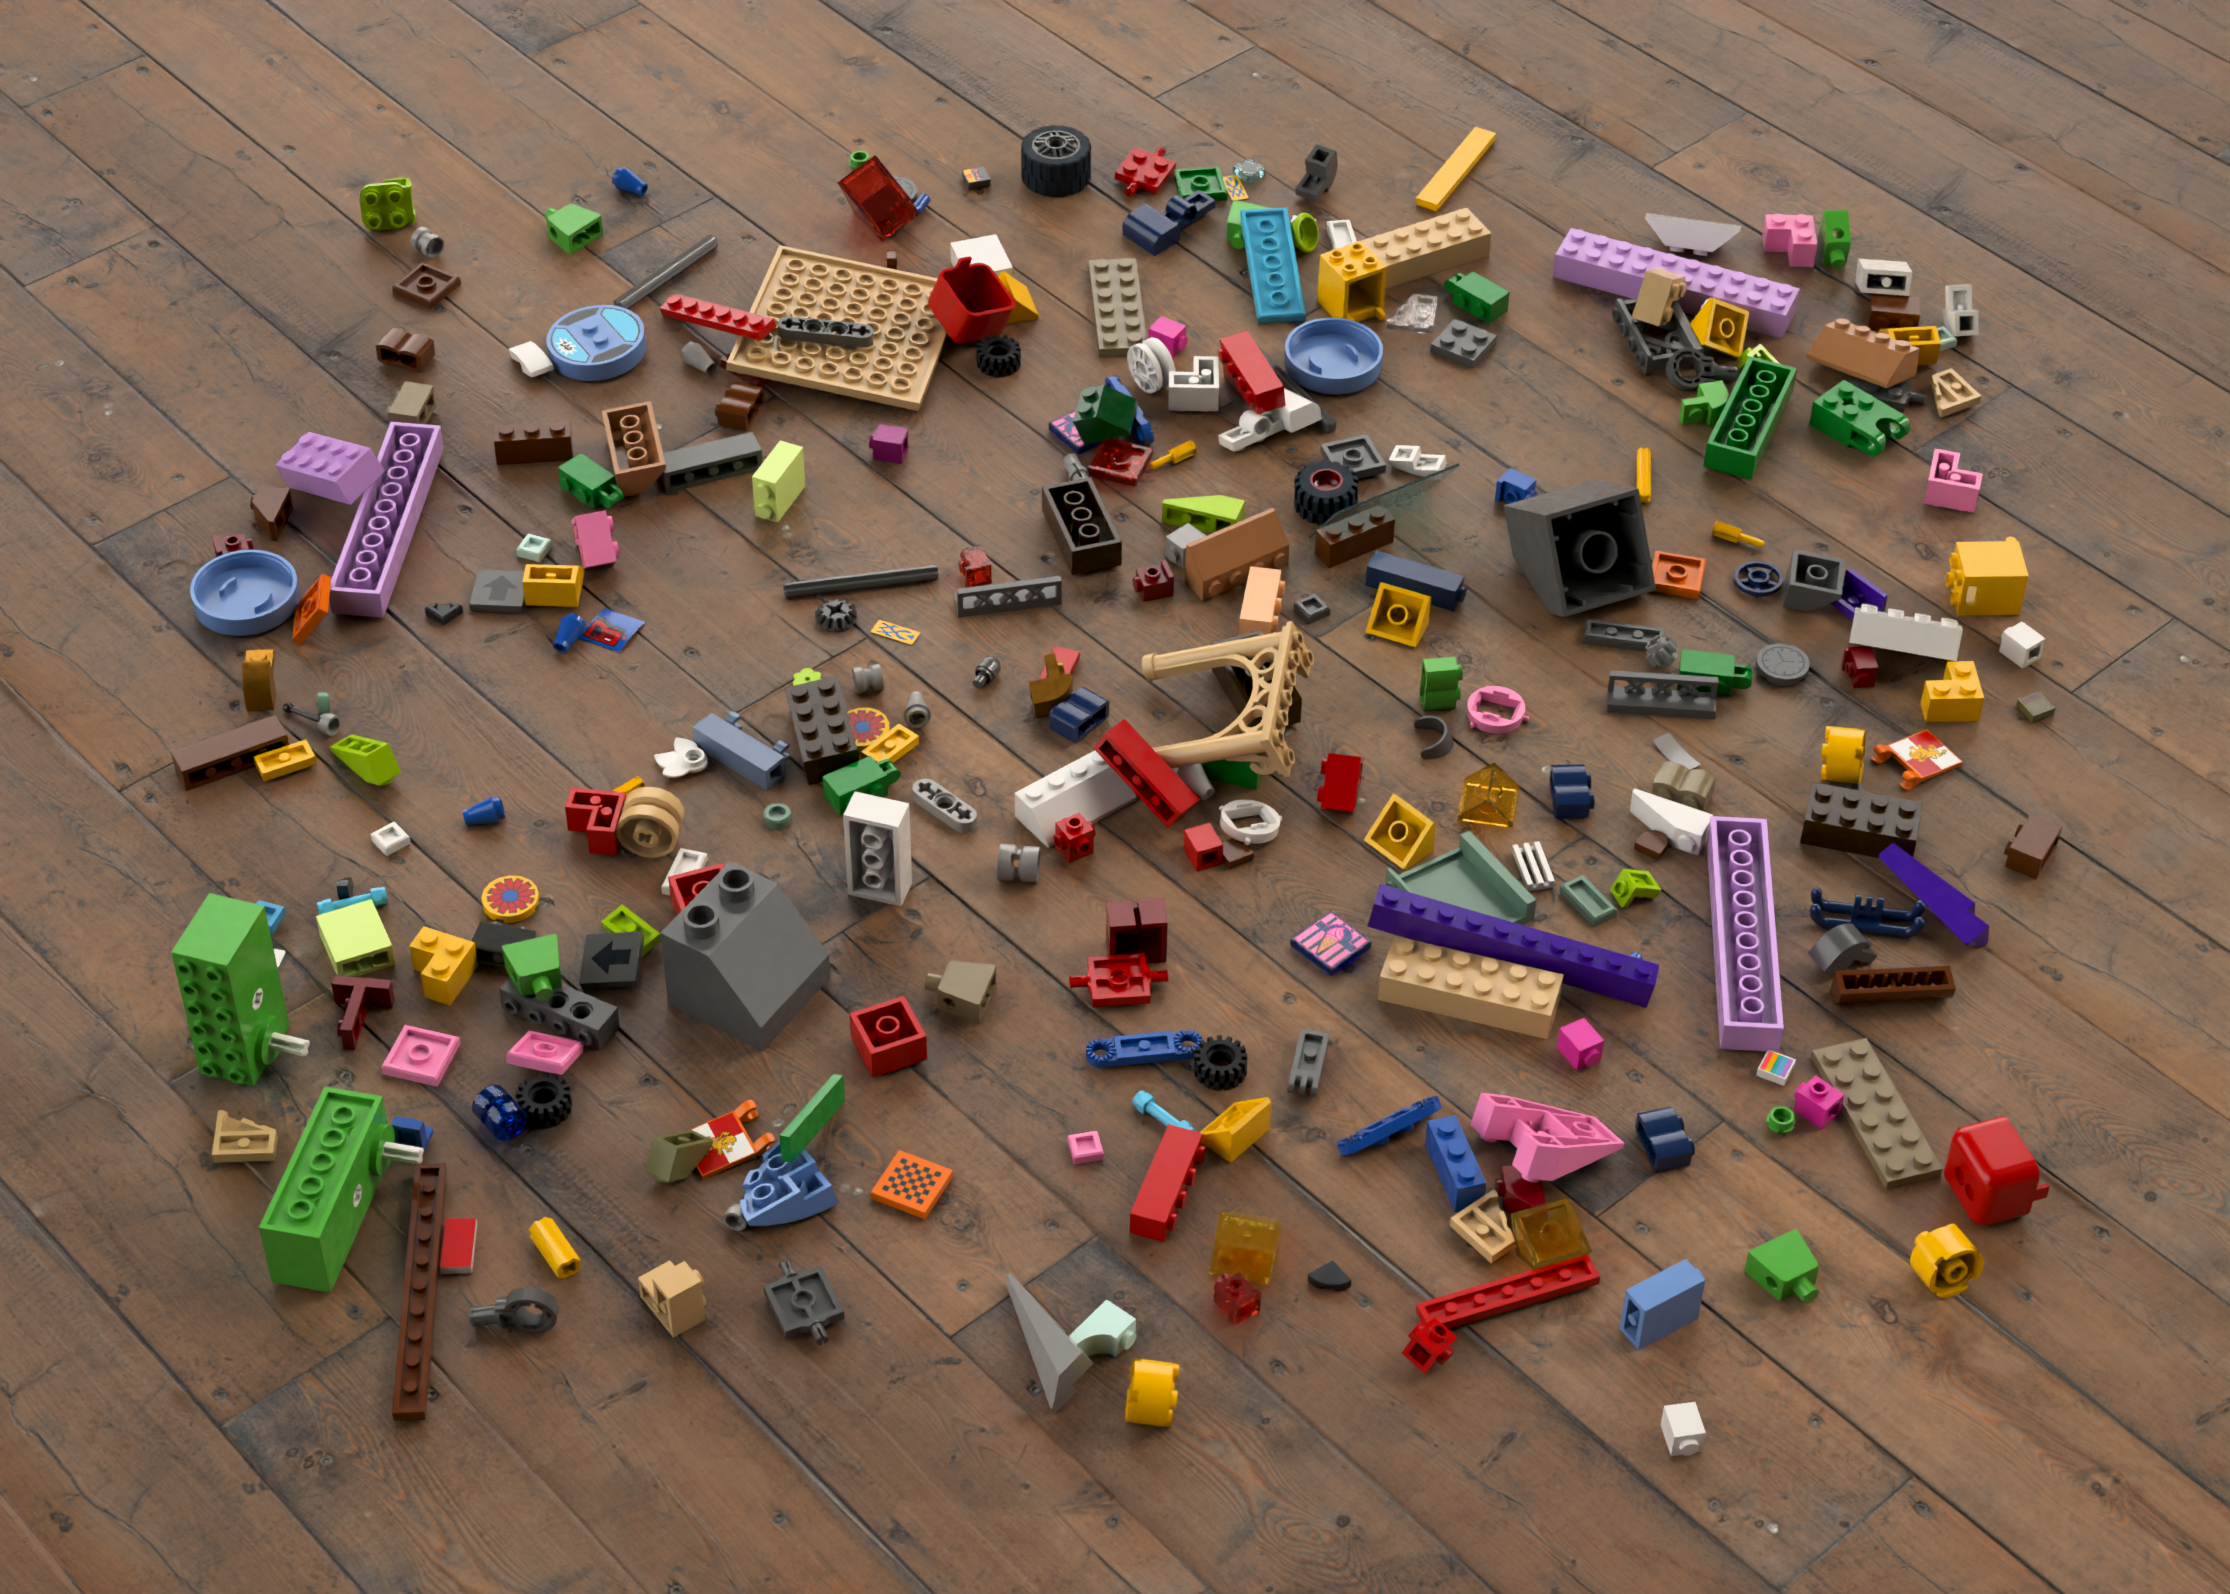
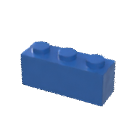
[1425,1115,1486,1212]

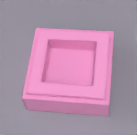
[1068,1131,1104,1165]

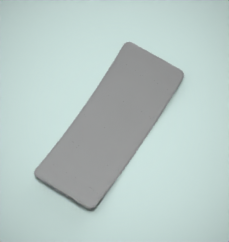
[1653,733,1701,770]

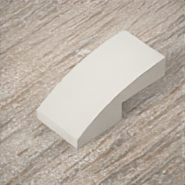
[509,341,554,377]
[1389,445,1447,478]

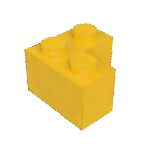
[1920,661,1984,723]
[409,926,478,1005]

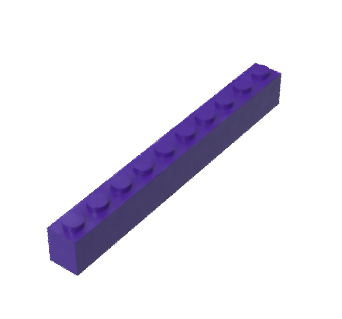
[1367,884,1659,1008]

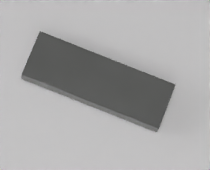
[1583,619,1665,652]

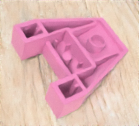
[1470,1093,1624,1183]

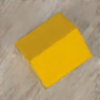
[998,271,1039,324]
[1690,297,1749,359]
[1365,582,1431,648]
[1364,793,1436,870]
[1200,1097,1271,1163]

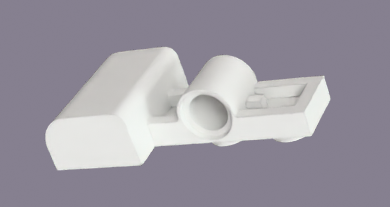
[1218,388,1322,452]

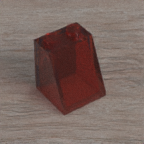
[837,155,919,242]

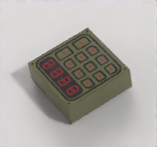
[2016,691,2056,723]

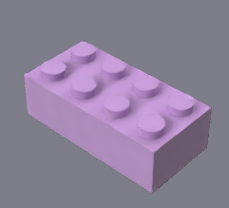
[275,432,385,505]

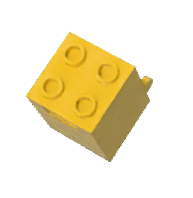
[1317,241,1387,322]
[1945,537,2028,616]

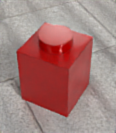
[1183,823,1223,872]

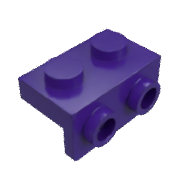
[1829,568,1888,620]

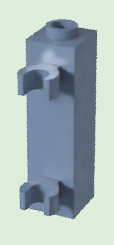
[693,711,790,791]

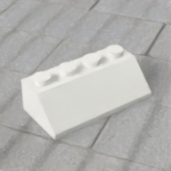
[1015,751,1136,848]

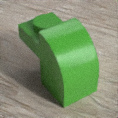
[1679,380,1729,428]

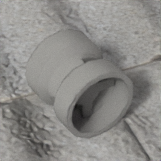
[411,227,444,258]
[852,664,884,694]

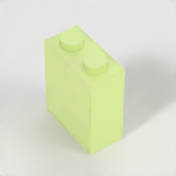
[752,440,805,523]
[316,899,395,977]

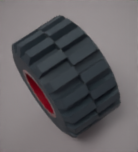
[1294,460,1358,526]

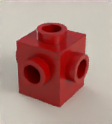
[1053,812,1096,863]
[1401,1317,1458,1374]

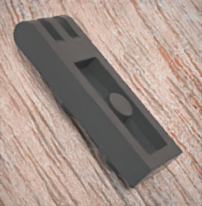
[1287,1028,1330,1097]

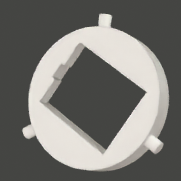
[1219,800,1282,845]

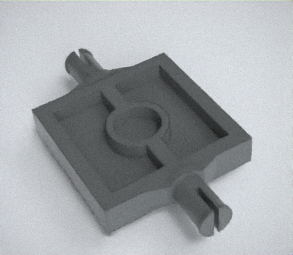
[1842,378,1926,412]
[763,1258,845,1345]

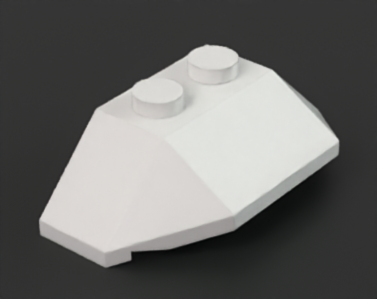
[1645,213,1741,256]

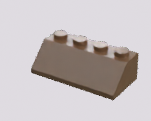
[1806,318,1920,388]
[602,401,666,497]
[1185,508,1289,601]

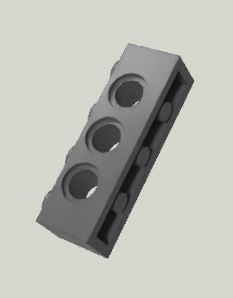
[500,977,620,1050]

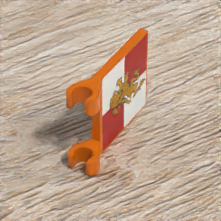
[1871,730,1963,791]
[691,1100,776,1180]

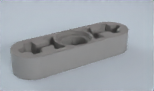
[913,779,977,833]

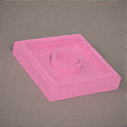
[381,1025,460,1087]
[506,1031,584,1075]

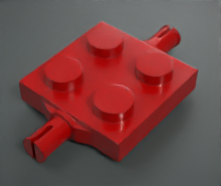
[1114,147,1176,197]
[1069,953,1168,1007]

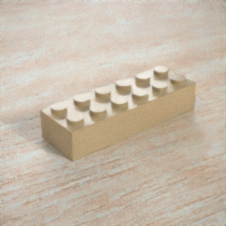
[1345,208,1491,289]
[1378,936,1564,1039]

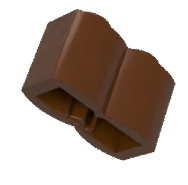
[376,328,435,372]
[715,382,765,431]

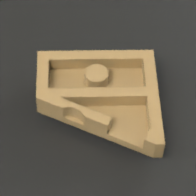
[1930,368,1981,417]
[212,1110,278,1163]
[1450,1189,1515,1264]

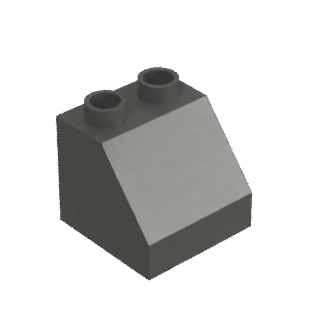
[1504,479,1656,617]
[660,861,830,1051]

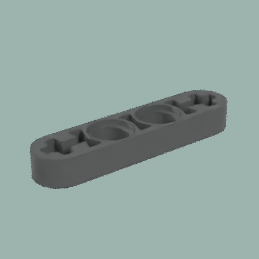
[778,316,874,347]

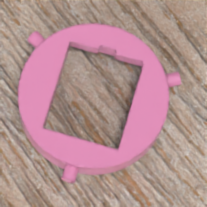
[1466,686,1530,734]

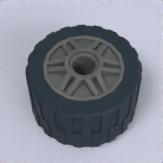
[1021,125,1091,197]

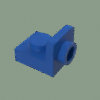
[391,1116,433,1154]

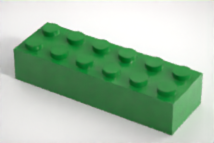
[1703,356,1797,480]

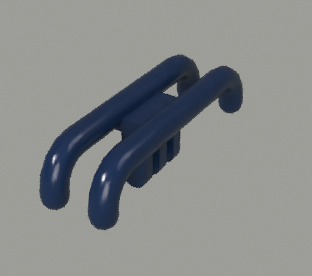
[1810,887,1926,938]

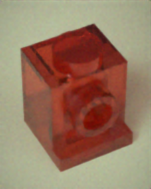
[958,545,992,588]
[1213,1272,1261,1326]

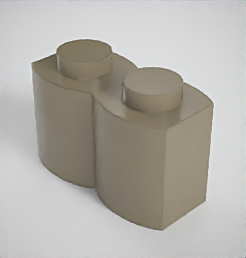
[1651,761,1716,812]

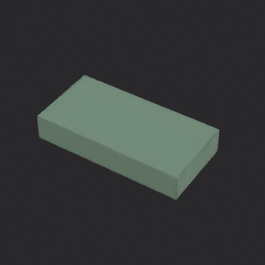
[1560,875,1617,927]

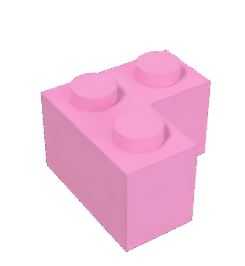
[1762,214,1817,267]
[1924,449,1983,513]
[571,510,620,569]

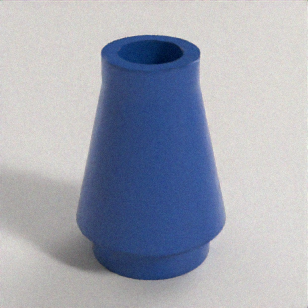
[612,167,648,196]
[553,613,586,653]
[462,796,506,826]

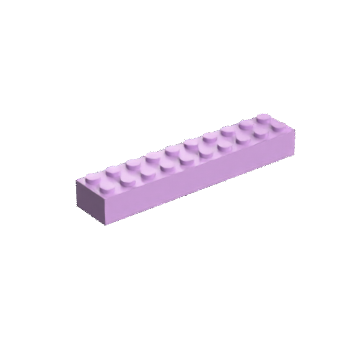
[1553,228,1800,339]
[329,422,444,618]
[1706,816,1784,1052]

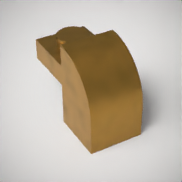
[242,649,276,711]
[1029,653,1073,718]

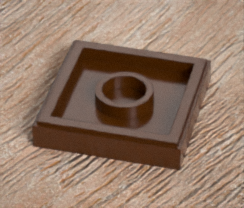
[392,262,461,309]

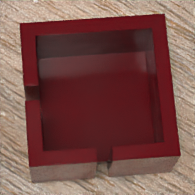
[1106,898,1168,964]

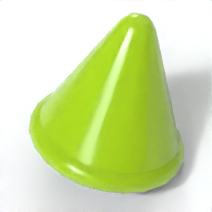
[1290,213,1319,253]

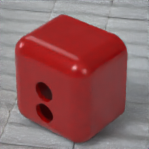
[928,256,1016,344]
[1944,1116,2050,1226]

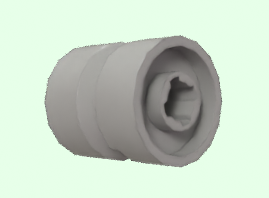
[997,844,1041,883]

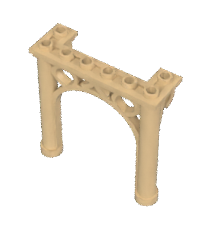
[1142,621,1314,778]

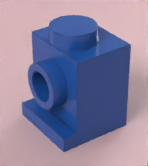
[1495,468,1537,503]

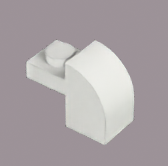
[1943,284,1979,336]

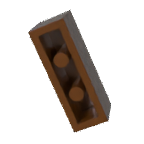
[494,421,573,465]
[1315,505,1395,568]

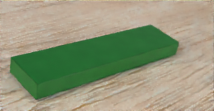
[779,1074,845,1163]

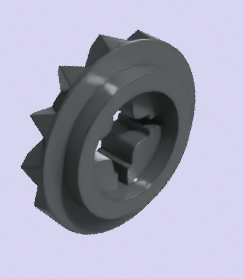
[815,597,857,631]

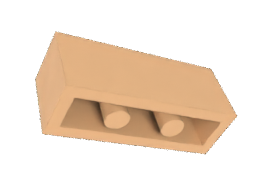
[1239,566,1285,635]

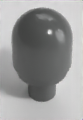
[972,656,1001,688]

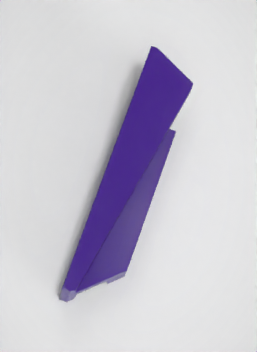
[1878,843,1989,946]

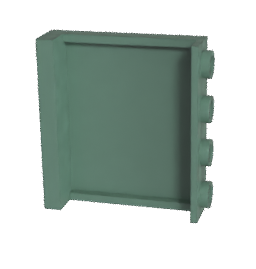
[1385,831,1536,925]

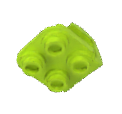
[359,178,416,231]

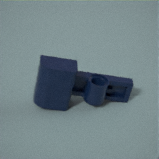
[1122,190,1215,256]

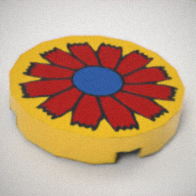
[847,708,890,753]
[481,875,540,923]

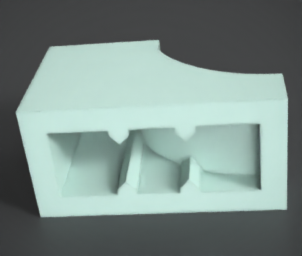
[1069,1300,1137,1358]

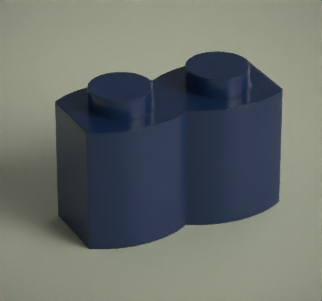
[1049,687,1109,743]
[1549,764,1595,818]
[1635,1107,1695,1173]

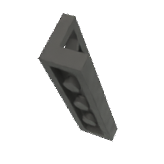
[954,576,1062,618]
[1607,670,1718,719]

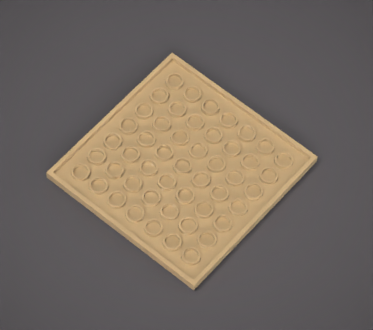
[727,245,948,411]

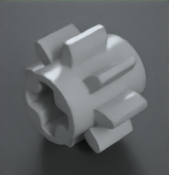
[1645,635,1678,668]

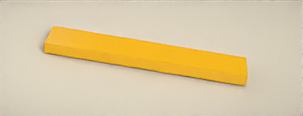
[1416,127,1496,211]

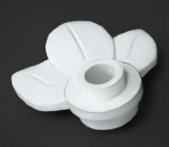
[654,738,708,778]

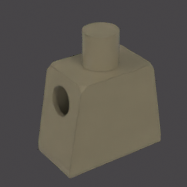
[924,961,997,1024]

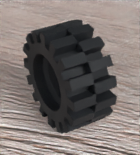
[976,335,1021,378]
[1194,1035,1248,1091]
[516,1072,572,1129]

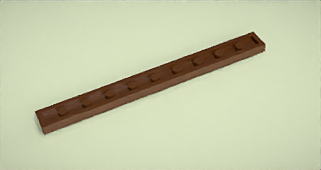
[392,1163,447,1421]

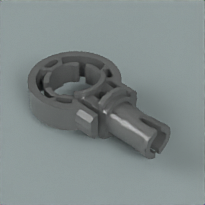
[1666,347,1737,391]
[469,1287,559,1333]

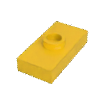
[861,724,919,763]
[254,740,317,782]

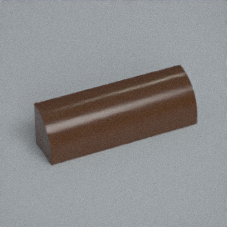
[1830,966,1956,1003]

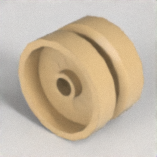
[616,787,685,858]

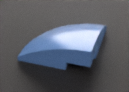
[740,1141,839,1226]

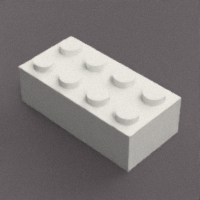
[1849,604,1963,661]
[843,792,912,907]

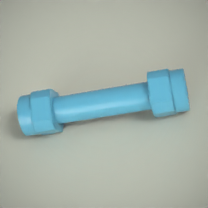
[317,887,388,915]
[1132,1091,1197,1132]

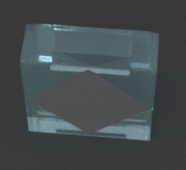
[1232,159,1266,183]

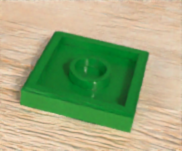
[1174,166,1227,201]

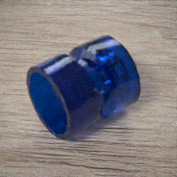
[472,1085,528,1141]

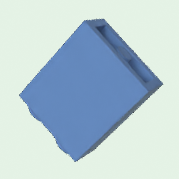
[1619,1259,1705,1350]

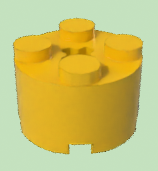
[1821,726,1866,783]
[1910,1224,1984,1298]
[1125,1358,1179,1427]

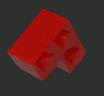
[1317,753,1364,812]
[565,787,627,856]

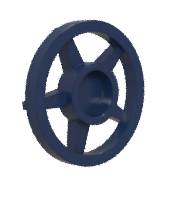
[1734,561,1783,598]

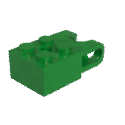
[1809,380,1910,457]

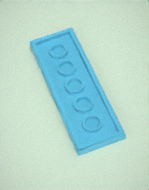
[1240,207,1306,323]

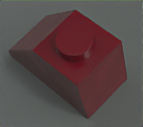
[1495,1166,1548,1231]

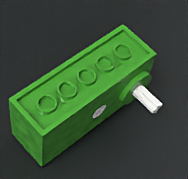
[171,893,310,1086]
[259,1086,424,1293]

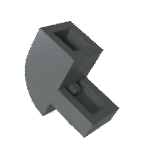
[1295,144,1338,202]
[1808,923,1877,975]

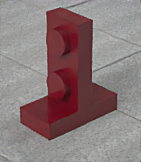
[331,975,395,1050]

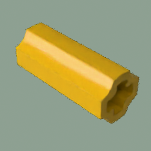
[529,1217,581,1279]

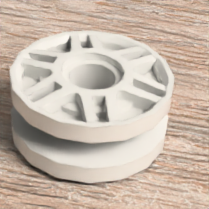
[1127,337,1176,394]

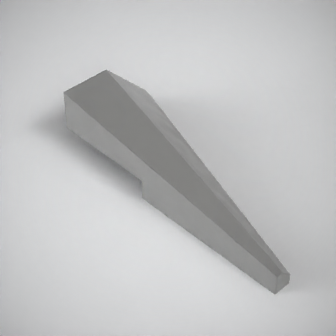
[1006,1273,1093,1413]

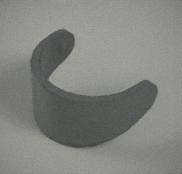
[1414,716,1454,759]

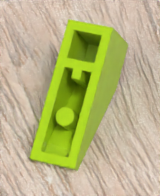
[1162,495,1245,534]
[329,734,401,786]

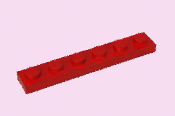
[659,294,777,341]
[1416,1253,1600,1329]

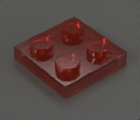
[1088,439,1153,487]

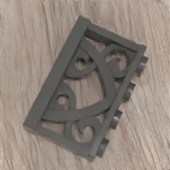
[1612,298,1704,375]

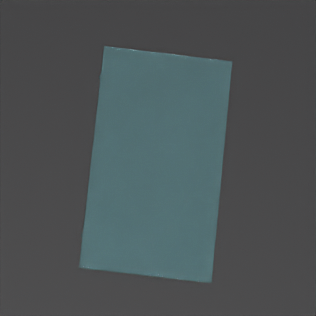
[1309,463,1460,538]

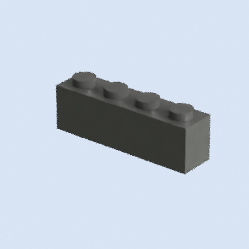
[659,432,763,493]

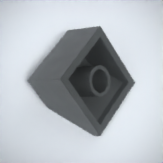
[1783,549,1845,612]

